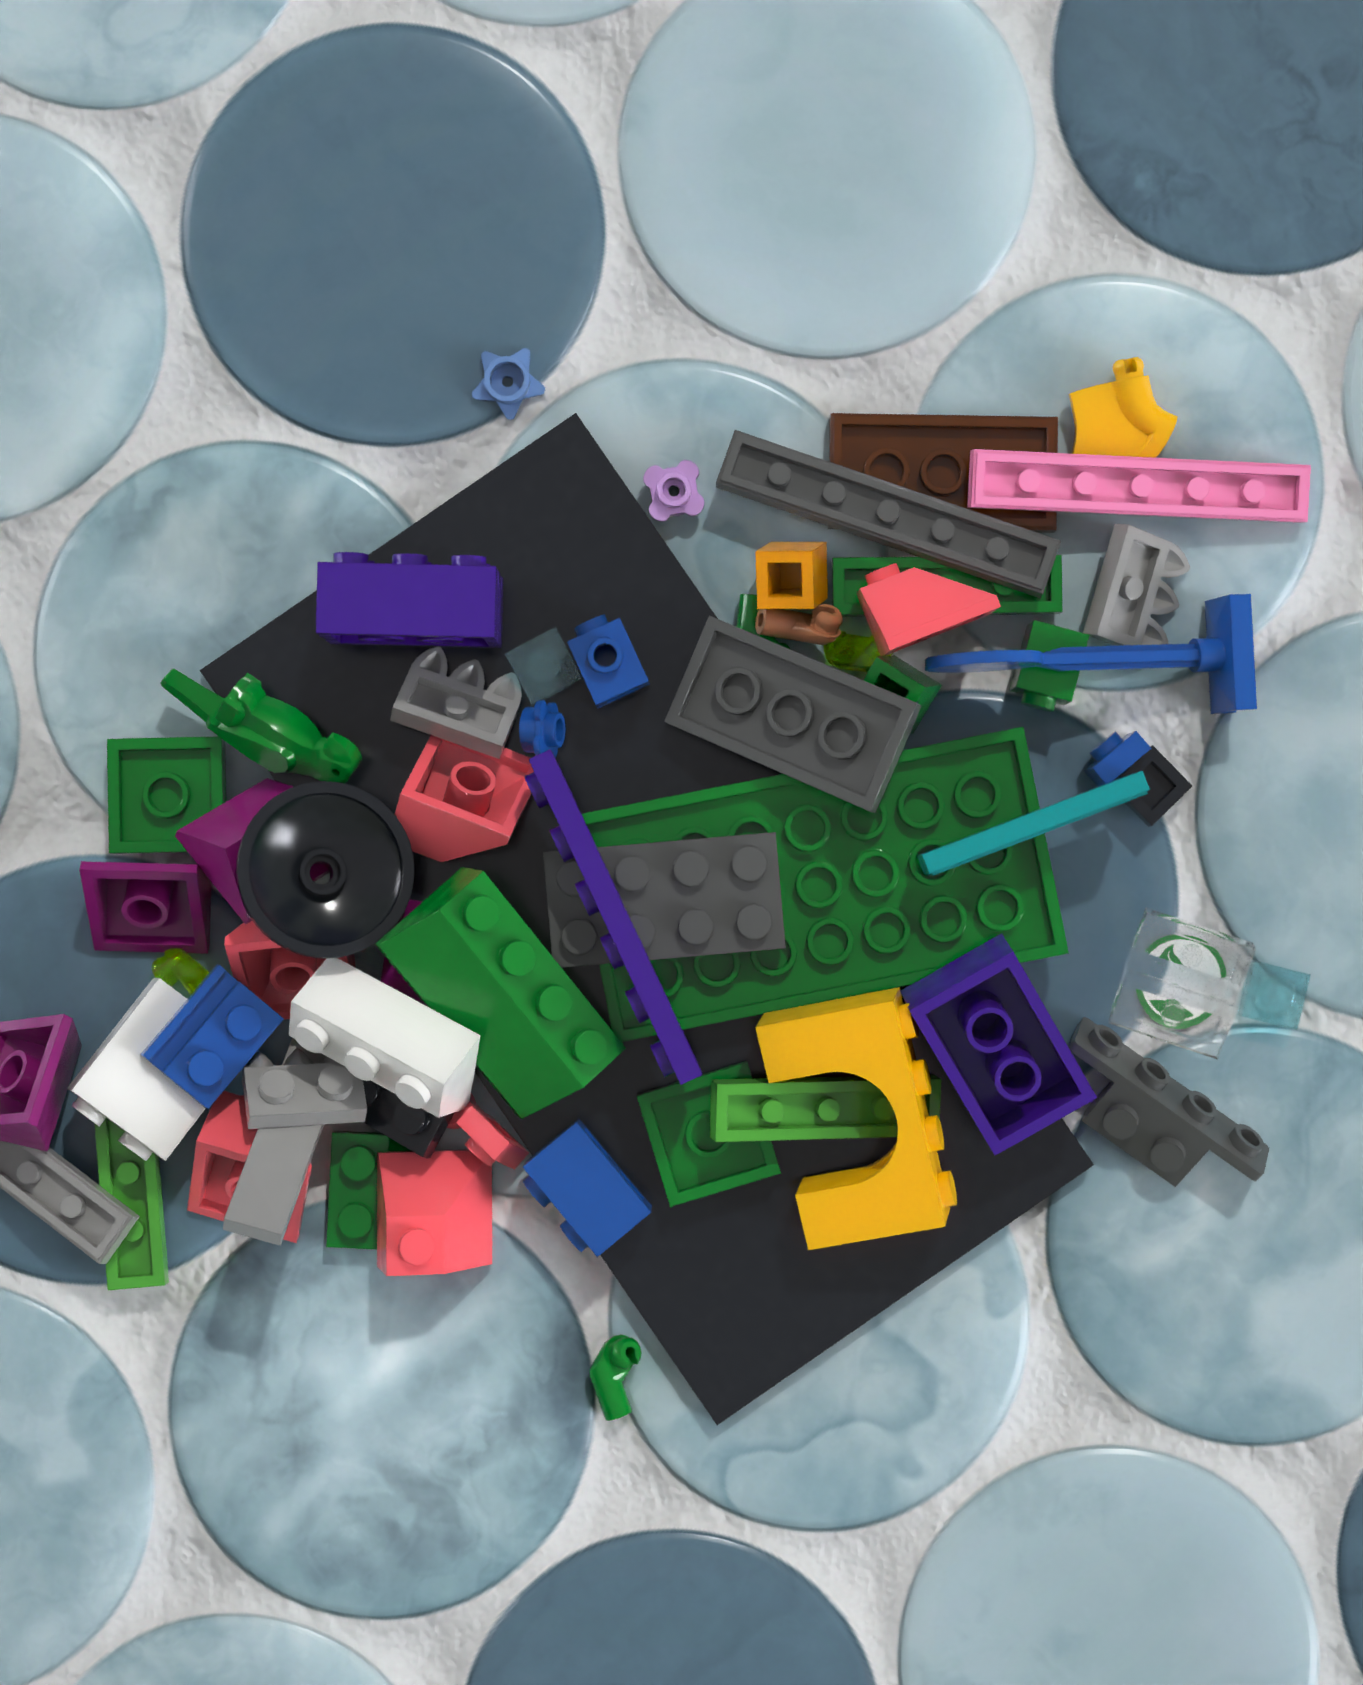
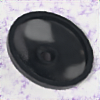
[236,781,414,959]

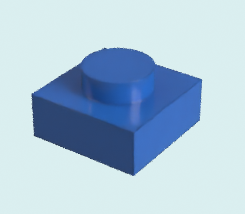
[1084,731,1151,787]

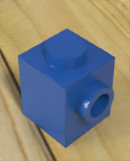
[567,614,649,709]

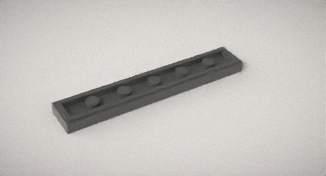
[716,430,1061,599]

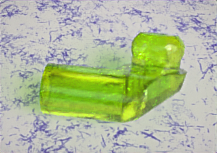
[151,948,210,995]

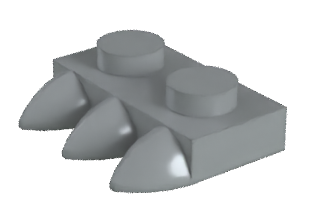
[1083,524,1190,646]
[390,646,522,759]
[242,1048,367,1129]

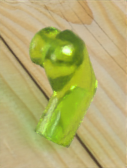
[823,631,893,672]

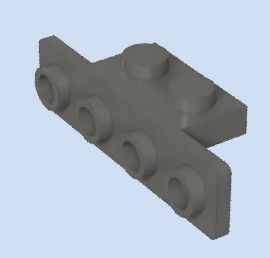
[1069,1017,1269,1187]

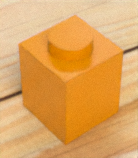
[755,542,828,609]

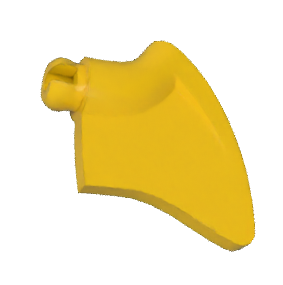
[1068,357,1178,458]

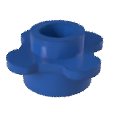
[519,700,566,758]

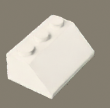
[289,958,481,1118]

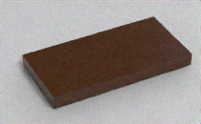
[828,413,1058,533]

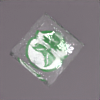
[1109,907,1256,1060]

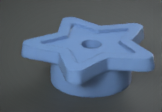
[472,348,545,420]

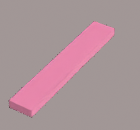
[967,449,1311,523]

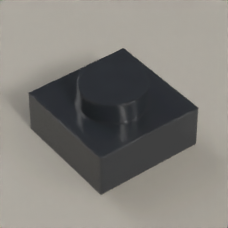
[1115,745,1192,827]

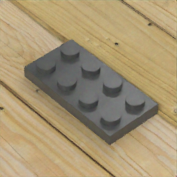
[664,615,922,813]
[543,832,786,968]

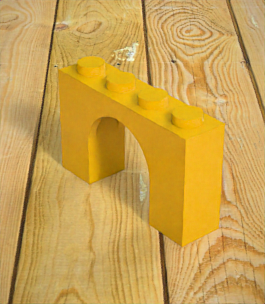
[755,987,957,1250]

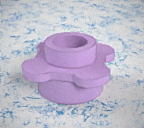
[643,460,704,522]

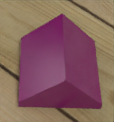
[175,778,329,925]
[79,861,212,954]
[0,1014,82,1151]

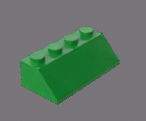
[375,867,626,1119]

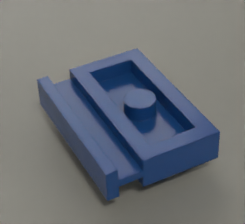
[140,965,284,1109]

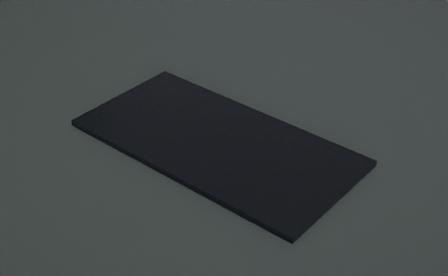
[200,413,1094,1425]

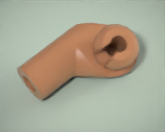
[755,604,843,645]

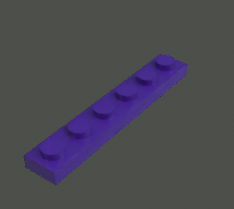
[524,749,702,1085]

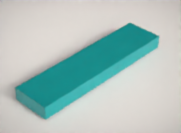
[917,771,1150,876]

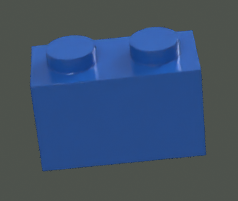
[523,1118,652,1257]

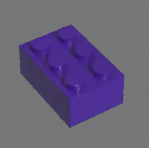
[316,552,504,648]
[901,933,1097,1156]

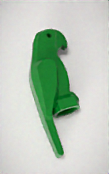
[160,669,362,783]

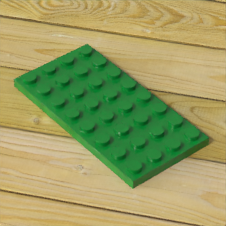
[582,727,1069,1042]

